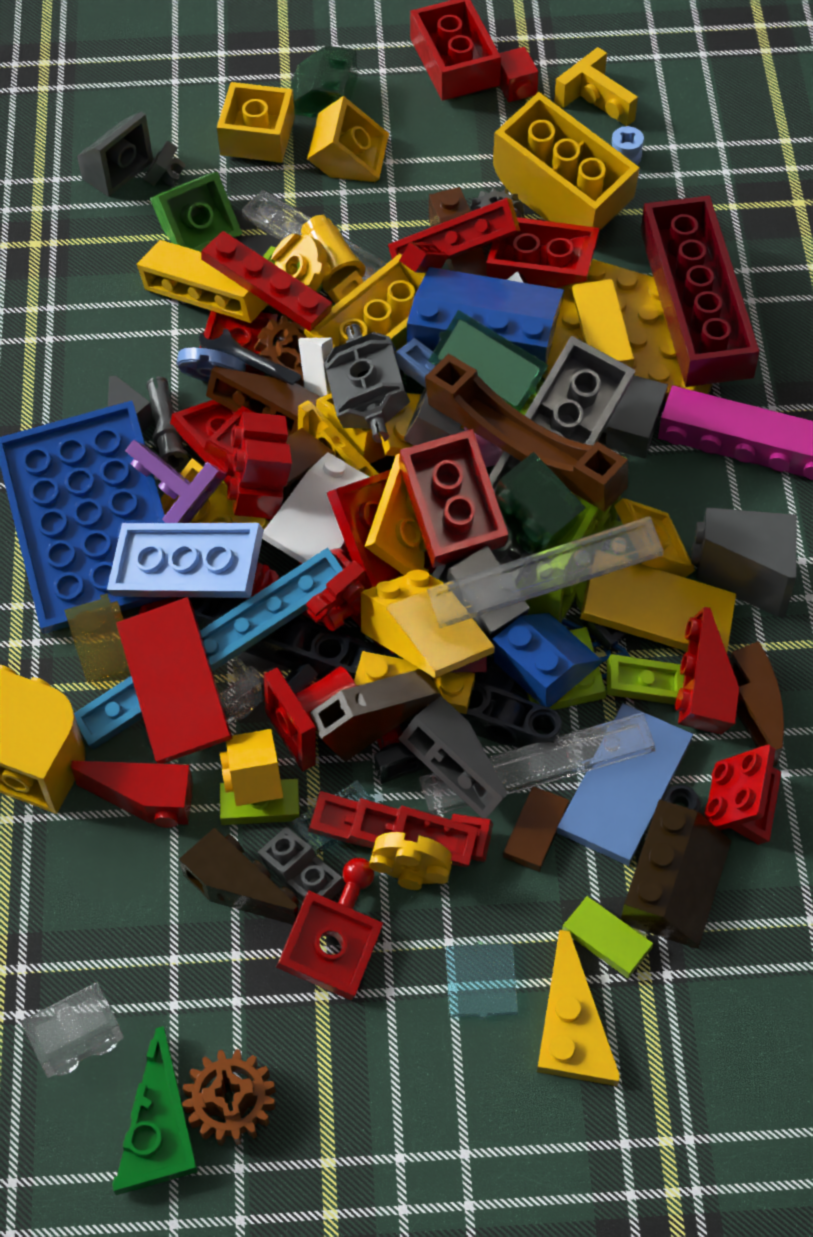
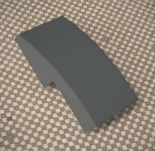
[257,827,345,900]

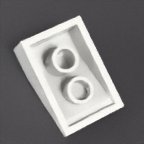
[262,452,369,564]

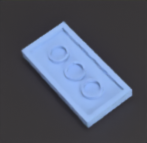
[107,523,264,598]

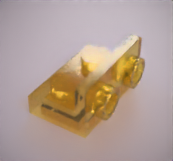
[64,593,129,683]

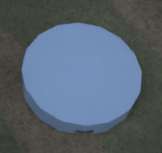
[176,347,246,382]

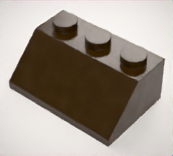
[621,799,732,949]

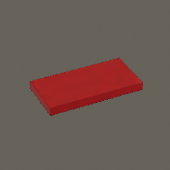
[116,597,233,764]

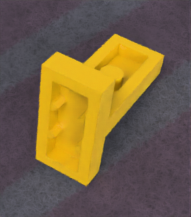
[554,47,638,126]

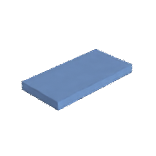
[557,703,693,866]

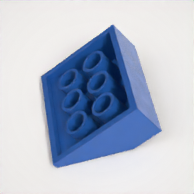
[407,267,564,374]

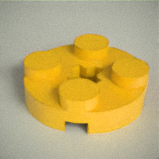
[271,234,331,291]
[369,832,452,890]

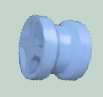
[611,126,644,165]

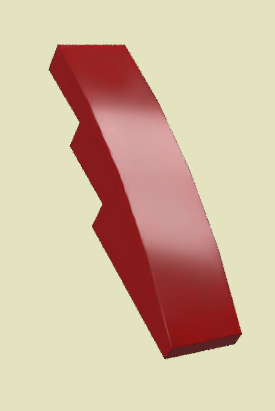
[308,791,478,867]

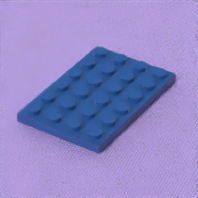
[0,400,171,634]

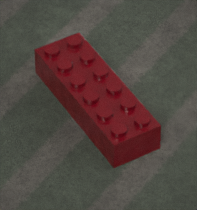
[640,195,760,387]

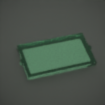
[428,310,549,412]

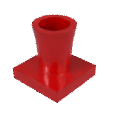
[264,666,356,772]

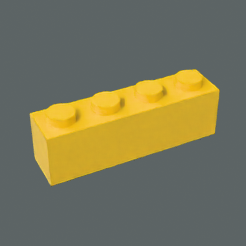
[136,240,268,323]

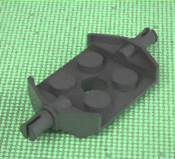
[324,324,410,443]

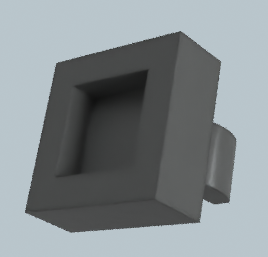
[144,141,186,186]

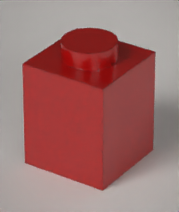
[499,47,539,102]

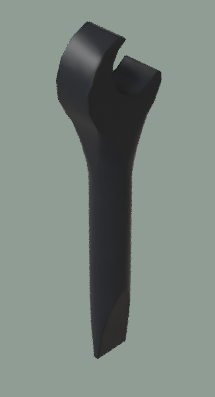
[199,328,302,385]

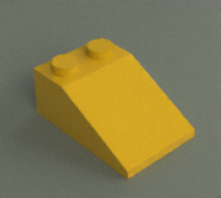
[361,569,495,678]

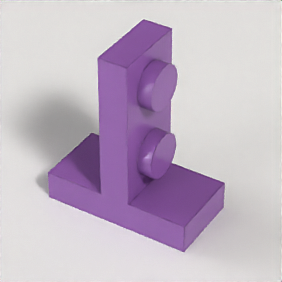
[125,440,226,523]

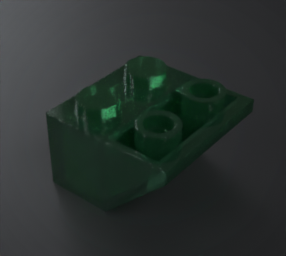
[495,452,586,560]

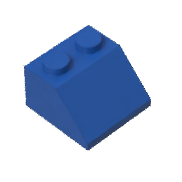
[492,612,602,708]

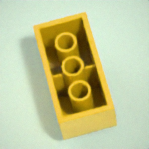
[493,92,640,230]
[0,665,86,814]

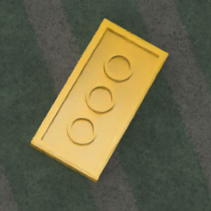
[580,550,736,653]

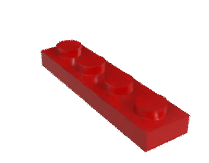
[388,198,521,260]
[201,231,332,332]

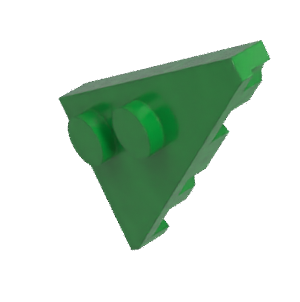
[112,1026,198,1195]

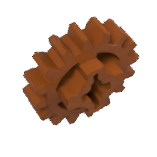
[254,315,307,387]
[182,1049,276,1146]

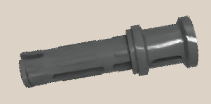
[146,376,189,471]

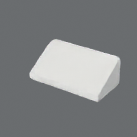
[298,338,333,397]

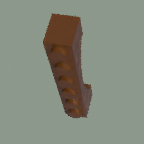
[425,353,628,512]

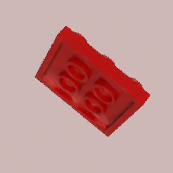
[327,470,436,591]

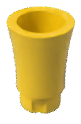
[301,215,366,292]

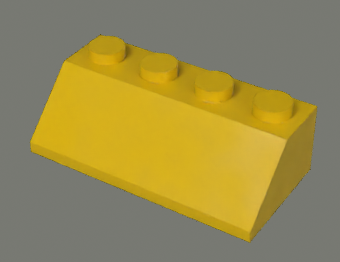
[304,254,426,353]

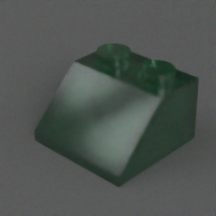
[290,45,358,118]

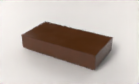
[503,786,569,872]

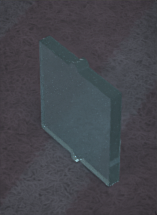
[446,941,518,1020]

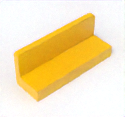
[572,279,634,368]

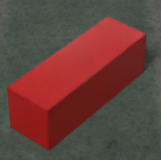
[399,242,449,273]

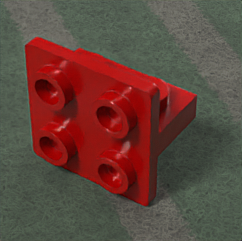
[705,744,782,845]

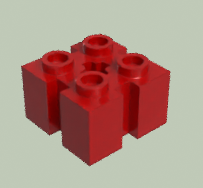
[224,411,292,519]

